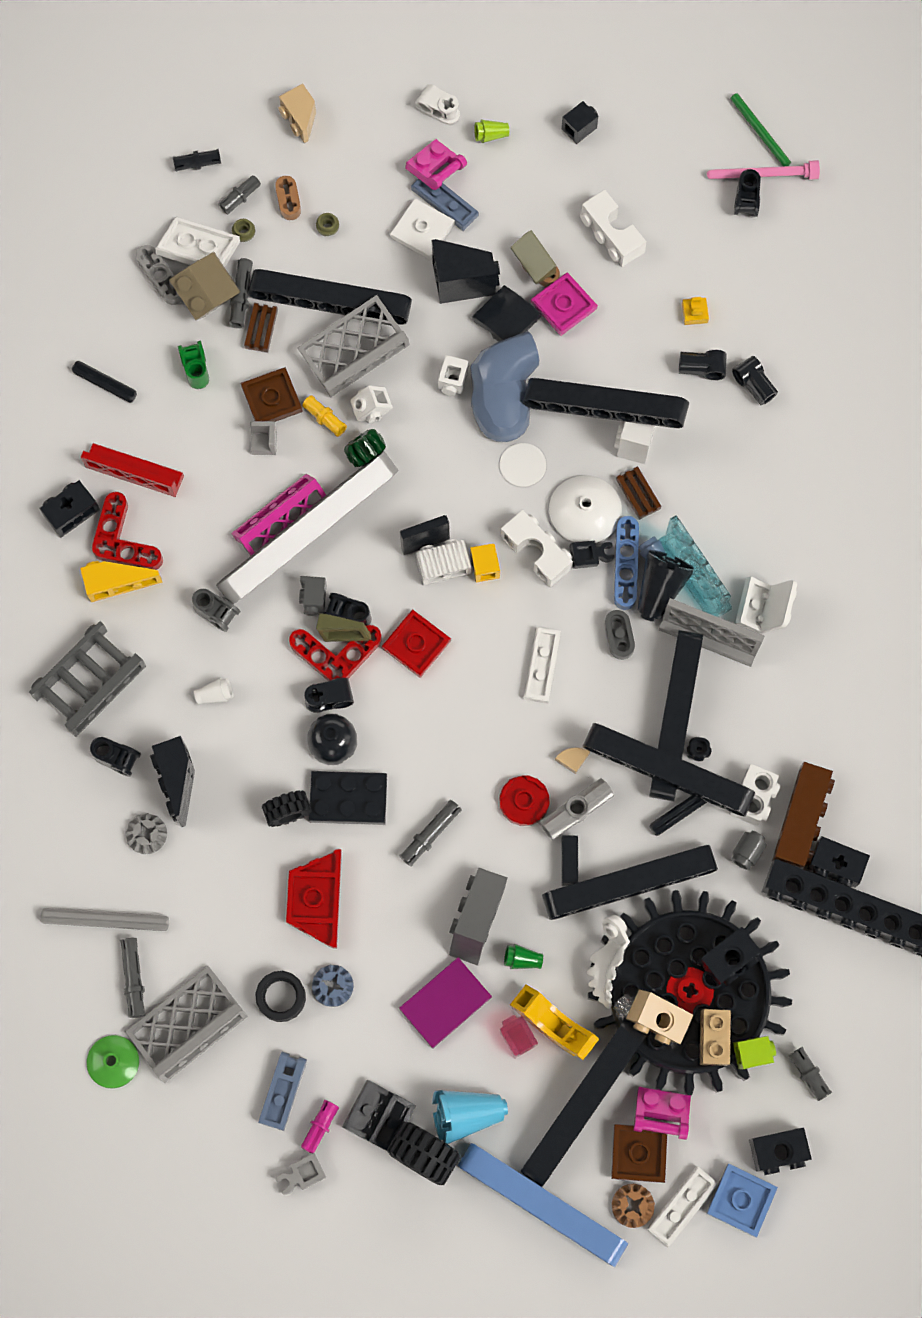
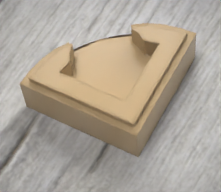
[555,748,590,774]

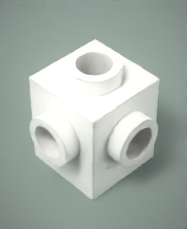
[350,385,393,424]

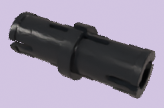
[173,149,221,172]

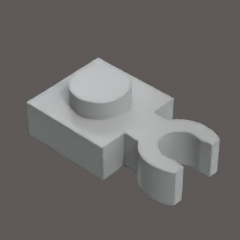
[276,1153,326,1195]

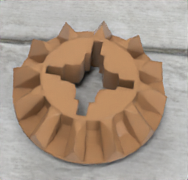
[612,1184,655,1228]

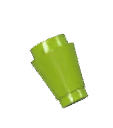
[474,119,509,143]

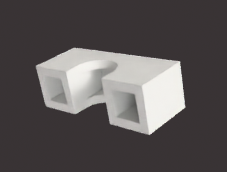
[580,190,647,267]
[500,510,573,588]

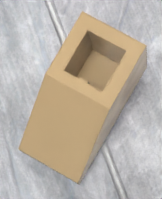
[278,84,316,143]

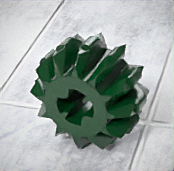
[344,429,386,467]

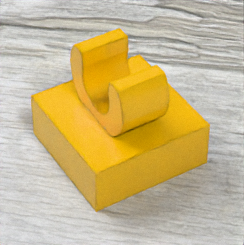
[682,297,709,325]

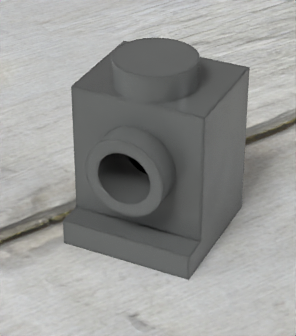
[299,576,327,616]

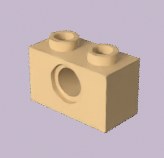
[626,990,693,1045]
[700,1009,731,1066]

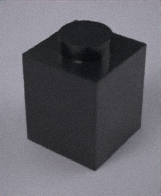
[561,101,599,144]

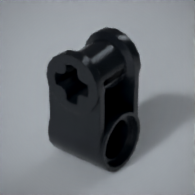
[734,169,761,217]
[323,593,372,626]
[304,678,354,713]
[90,737,141,777]

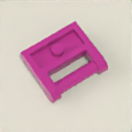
[405,139,467,190]
[633,1087,691,1140]

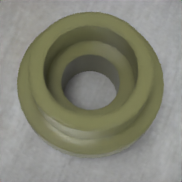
[316,213,339,236]
[232,218,255,242]

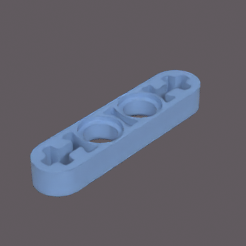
[614,516,639,610]

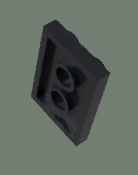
[309,771,387,825]

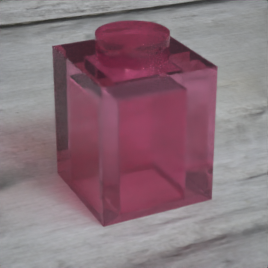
[499,1015,538,1058]

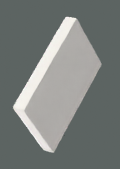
[155,217,240,267]

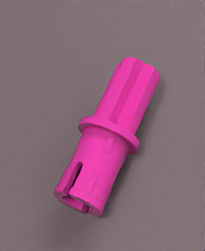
[301,1100,339,1153]

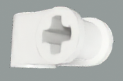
[415,84,460,125]

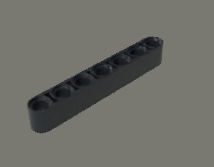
[248,269,412,325]
[522,378,689,429]
[649,630,703,802]
[583,723,755,817]
[542,845,718,920]
[520,1020,647,1187]

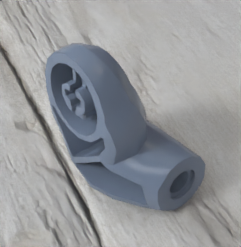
[470,331,540,442]

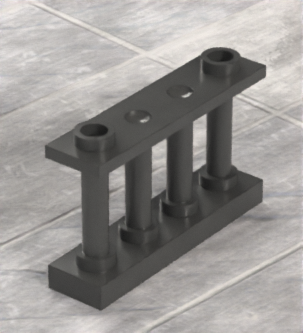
[29,621,146,737]

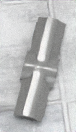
[540,778,614,840]

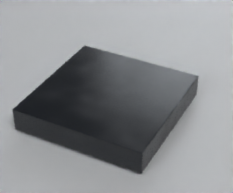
[400,515,450,555]

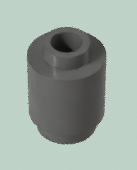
[731,830,767,870]

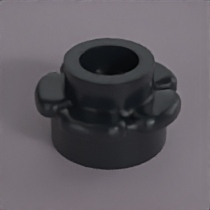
[687,737,712,761]

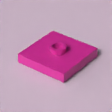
[531,272,598,336]

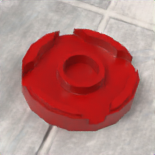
[499,775,550,826]

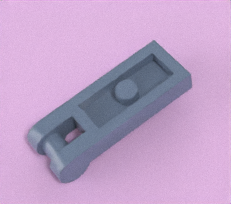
[258,1051,307,1131]

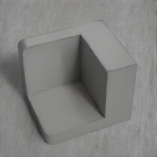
[250,421,277,455]

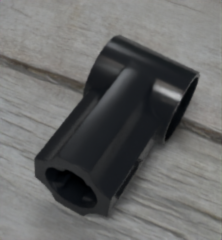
[679,350,727,380]
[732,356,778,406]

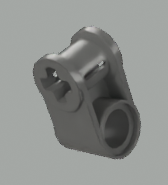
[192,589,241,632]

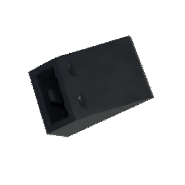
[150,736,195,827]

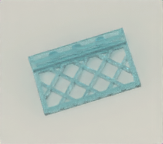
[658,515,732,617]

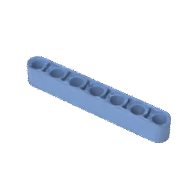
[457,1143,629,1267]

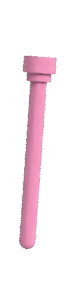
[707,160,820,180]

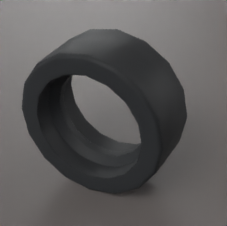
[255,971,306,1022]

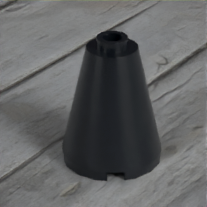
[638,550,694,622]

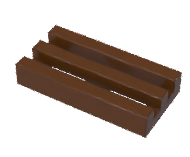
[244,303,278,353]
[616,466,661,520]

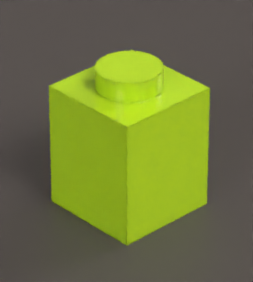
[733,1036,776,1069]

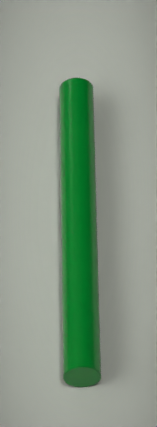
[730,93,791,167]

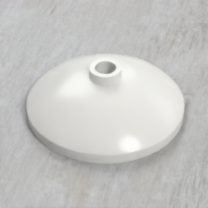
[549,475,622,544]

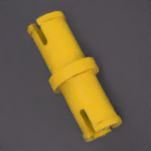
[302,395,347,437]

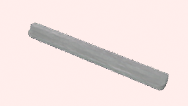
[41,908,169,931]

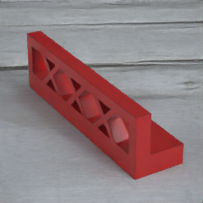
[81,443,184,497]

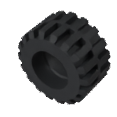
[387,1122,461,1185]

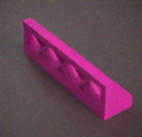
[231,474,326,556]

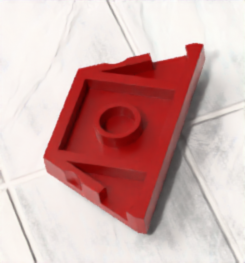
[286,849,342,949]

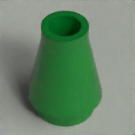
[504,944,543,969]

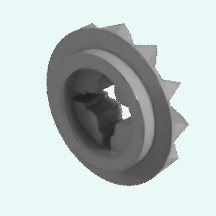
[126,813,167,854]

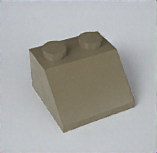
[169,252,240,320]

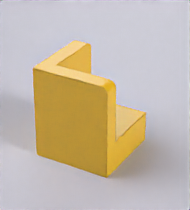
[470,543,500,583]

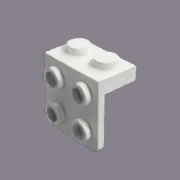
[735,577,797,634]

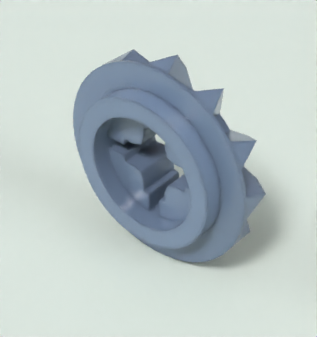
[312,965,354,1007]

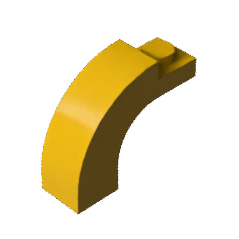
[510,985,599,1060]

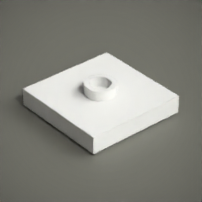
[390,198,455,260]

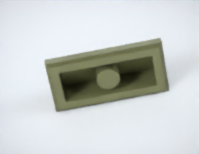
[511,230,556,284]

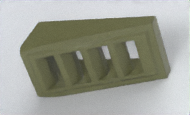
[316,614,371,642]

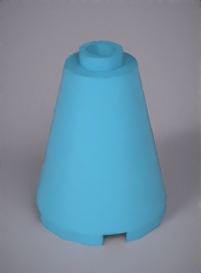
[432,1090,508,1144]

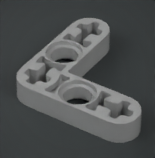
[136,245,183,305]

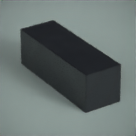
[561,835,578,886]

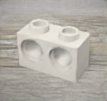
[729,764,780,826]

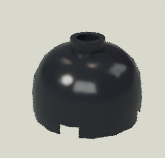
[307,714,357,765]

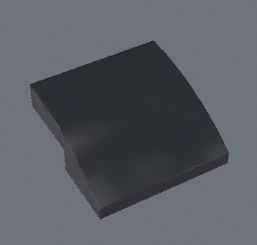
[472,285,542,342]
[342,1080,416,1152]

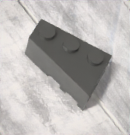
[449,868,508,966]

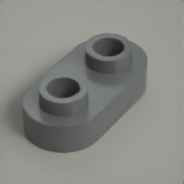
[604,610,635,660]

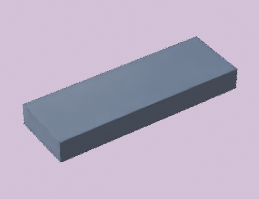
[411,179,479,231]

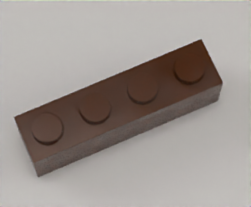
[772,762,835,869]

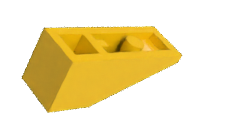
[80,561,163,602]

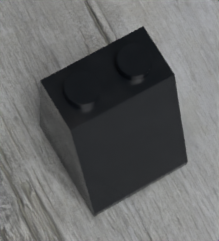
[431,239,500,304]

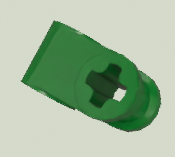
[178,340,209,389]

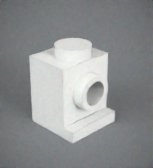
[438,355,469,396]

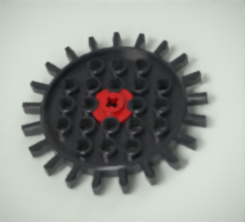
[587,890,792,1096]

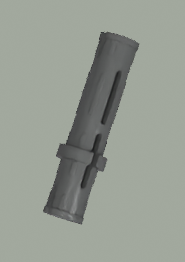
[229,258,253,328]
[399,800,462,867]
[120,938,145,1018]

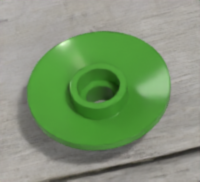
[87,1035,139,1089]

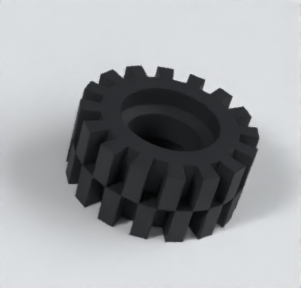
[262,790,312,827]

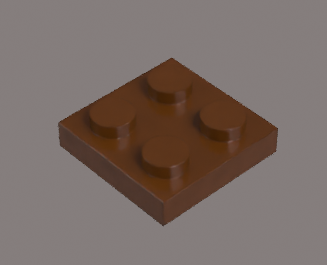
[241,367,303,422]
[611,1124,667,1183]

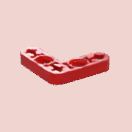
[92,492,163,570]
[289,625,382,681]

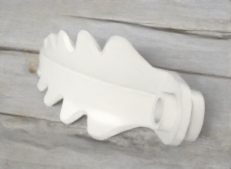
[587,915,630,1009]

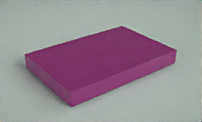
[399,957,492,1049]

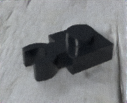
[569,540,615,569]

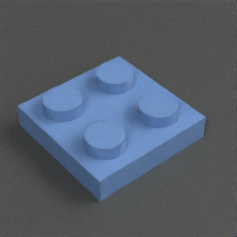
[706,1164,778,1237]

